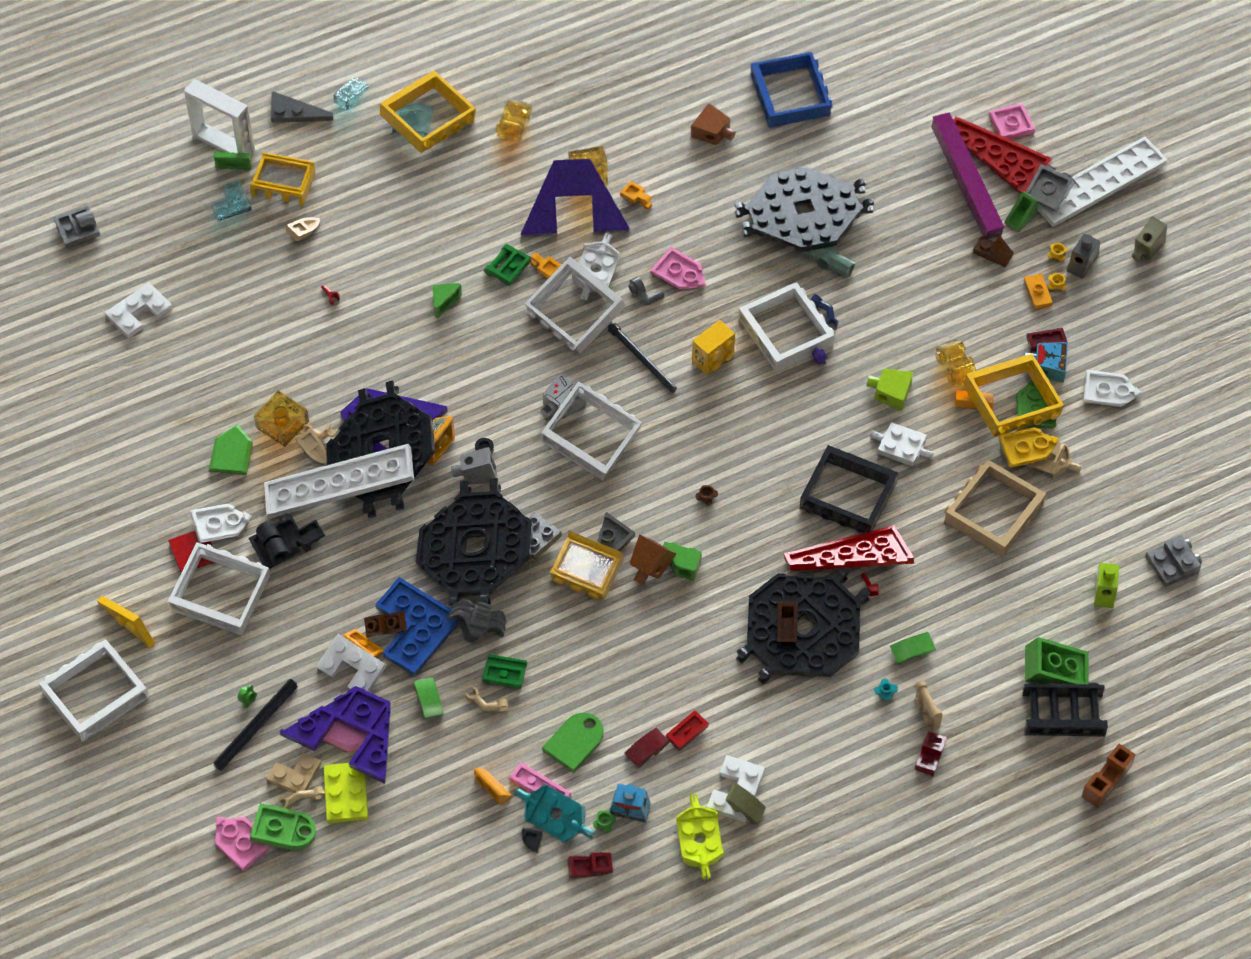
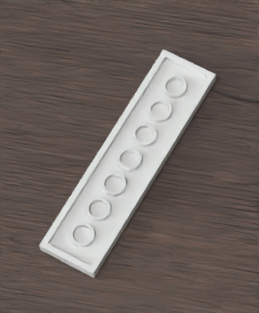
[264,444,414,519]

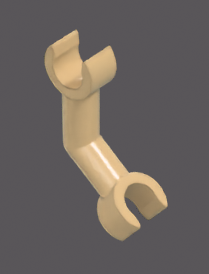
[301,424,338,440]
[466,687,509,712]
[278,786,325,810]

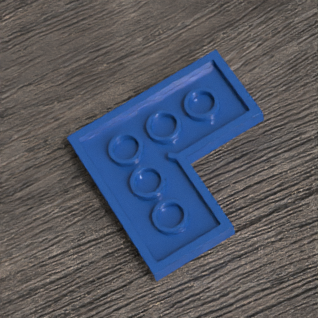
[375,577,458,676]

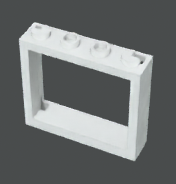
[184,79,255,156]
[525,257,626,354]
[738,282,835,372]
[539,381,642,481]
[168,542,270,636]
[39,639,149,743]

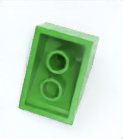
[1025,637,1089,684]

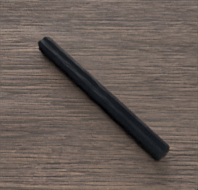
[213,679,298,771]

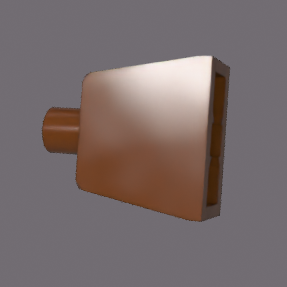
[690,103,736,145]
[630,535,677,585]

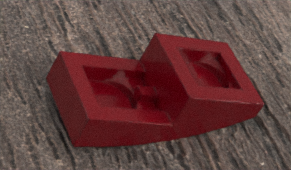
[624,727,670,768]
[914,731,947,776]
[567,852,613,879]

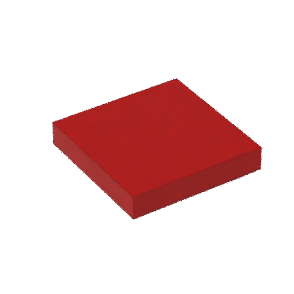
[168,531,215,573]

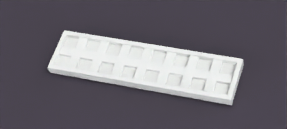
[1037,137,1168,227]

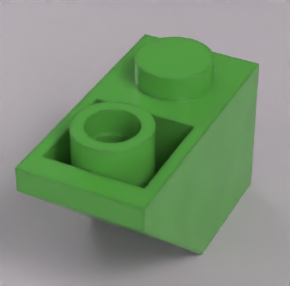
[663,541,702,581]

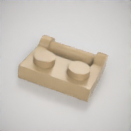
[914,680,943,731]

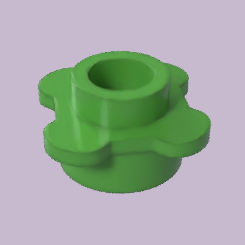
[238,685,257,708]
[593,810,616,833]

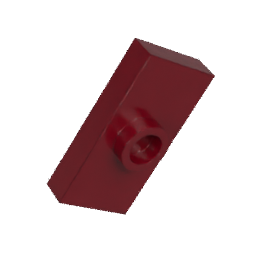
[1026,328,1068,352]

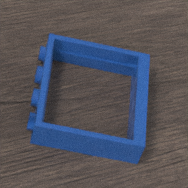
[750,52,833,128]

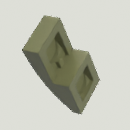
[725,783,766,825]

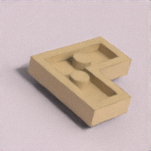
[266,753,322,793]

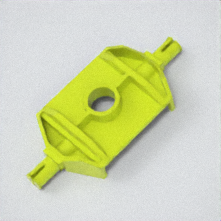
[676,794,724,880]

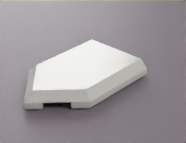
[1083,370,1142,407]
[190,504,252,543]

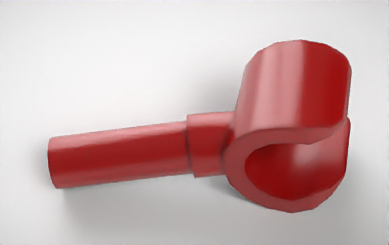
[321,285,340,305]
[861,573,879,596]

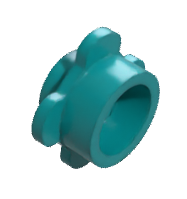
[874,679,898,701]

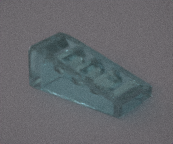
[333,77,369,110]

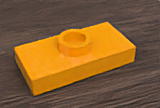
[1023,273,1053,310]

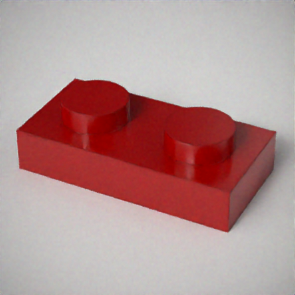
[666,710,709,751]

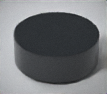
[475,438,494,453]

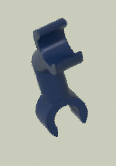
[811,294,838,330]

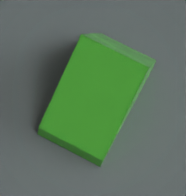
[1004,191,1038,232]
[432,283,462,319]

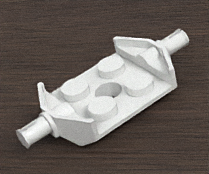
[572,233,620,300]

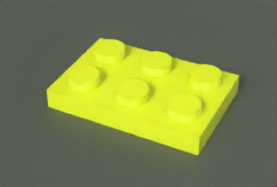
[324,763,368,824]

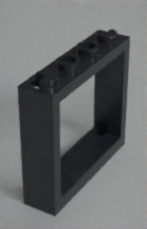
[799,445,898,533]

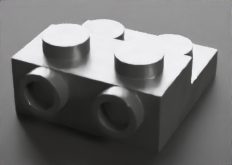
[1026,164,1074,212]
[1145,535,1202,587]

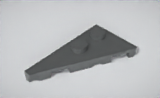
[271,92,333,123]
[588,512,635,581]

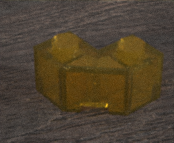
[496,99,533,142]
[935,340,976,387]

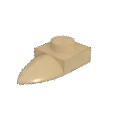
[285,218,320,241]
[295,428,327,464]

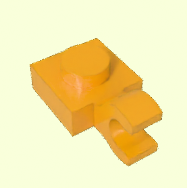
[620,181,652,209]
[530,253,562,279]

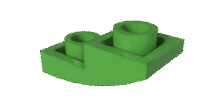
[890,632,936,665]
[413,677,444,719]

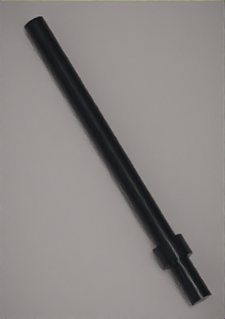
[607,321,677,393]

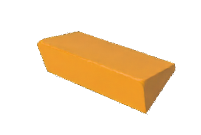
[955,390,994,410]
[343,629,384,659]
[474,768,512,805]

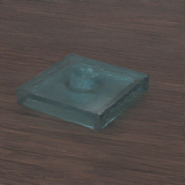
[392,103,434,137]

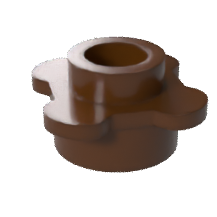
[695,485,718,505]

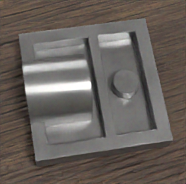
[53,205,101,248]
[528,513,562,560]

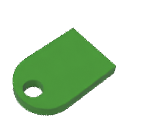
[542,712,604,773]
[250,803,316,850]

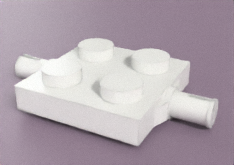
[870,422,934,467]

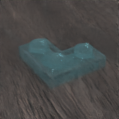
[211,180,252,222]

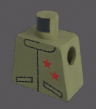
[1131,216,1167,262]

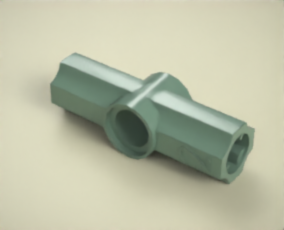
[801,246,855,277]

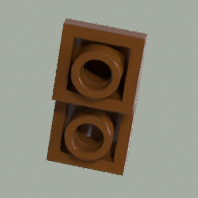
[364,611,407,637]

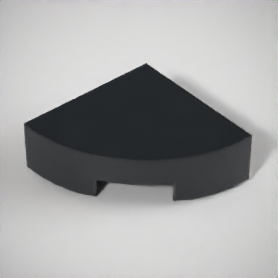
[522,828,543,853]

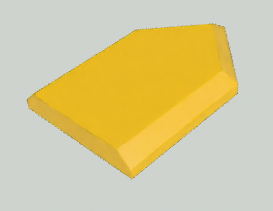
[998,427,1059,468]

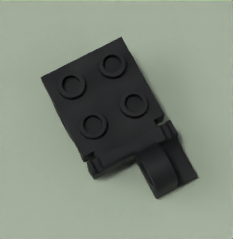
[248,513,325,569]

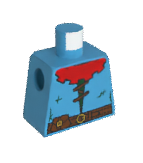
[1025,342,1068,382]
[609,784,651,823]

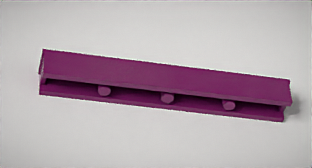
[931,112,1005,239]

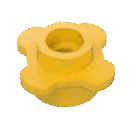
[1047,243,1068,261]
[1048,273,1067,291]

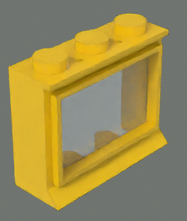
[250,152,316,206]
[549,531,624,600]

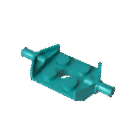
[515,784,595,843]

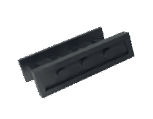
[1022,682,1108,737]

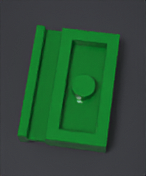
[482,654,527,689]

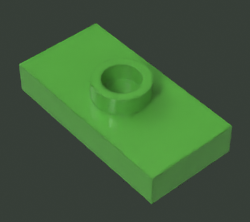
[214,152,252,170]

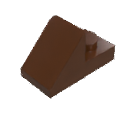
[973,235,1014,268]
[777,602,798,642]

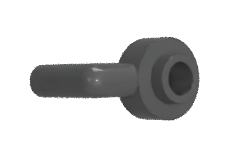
[628,277,664,305]

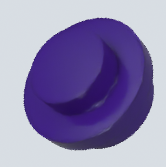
[812,347,828,365]

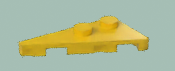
[96,596,155,648]

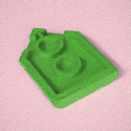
[1016,380,1057,428]
[209,424,253,475]

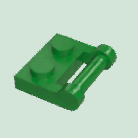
[483,244,531,286]

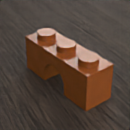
[1082,743,1136,808]

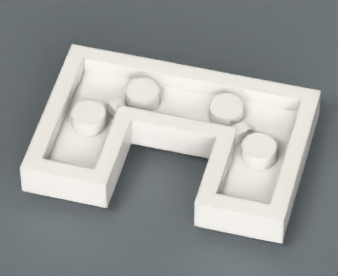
[105,282,173,339]
[316,634,387,692]
[707,755,765,823]

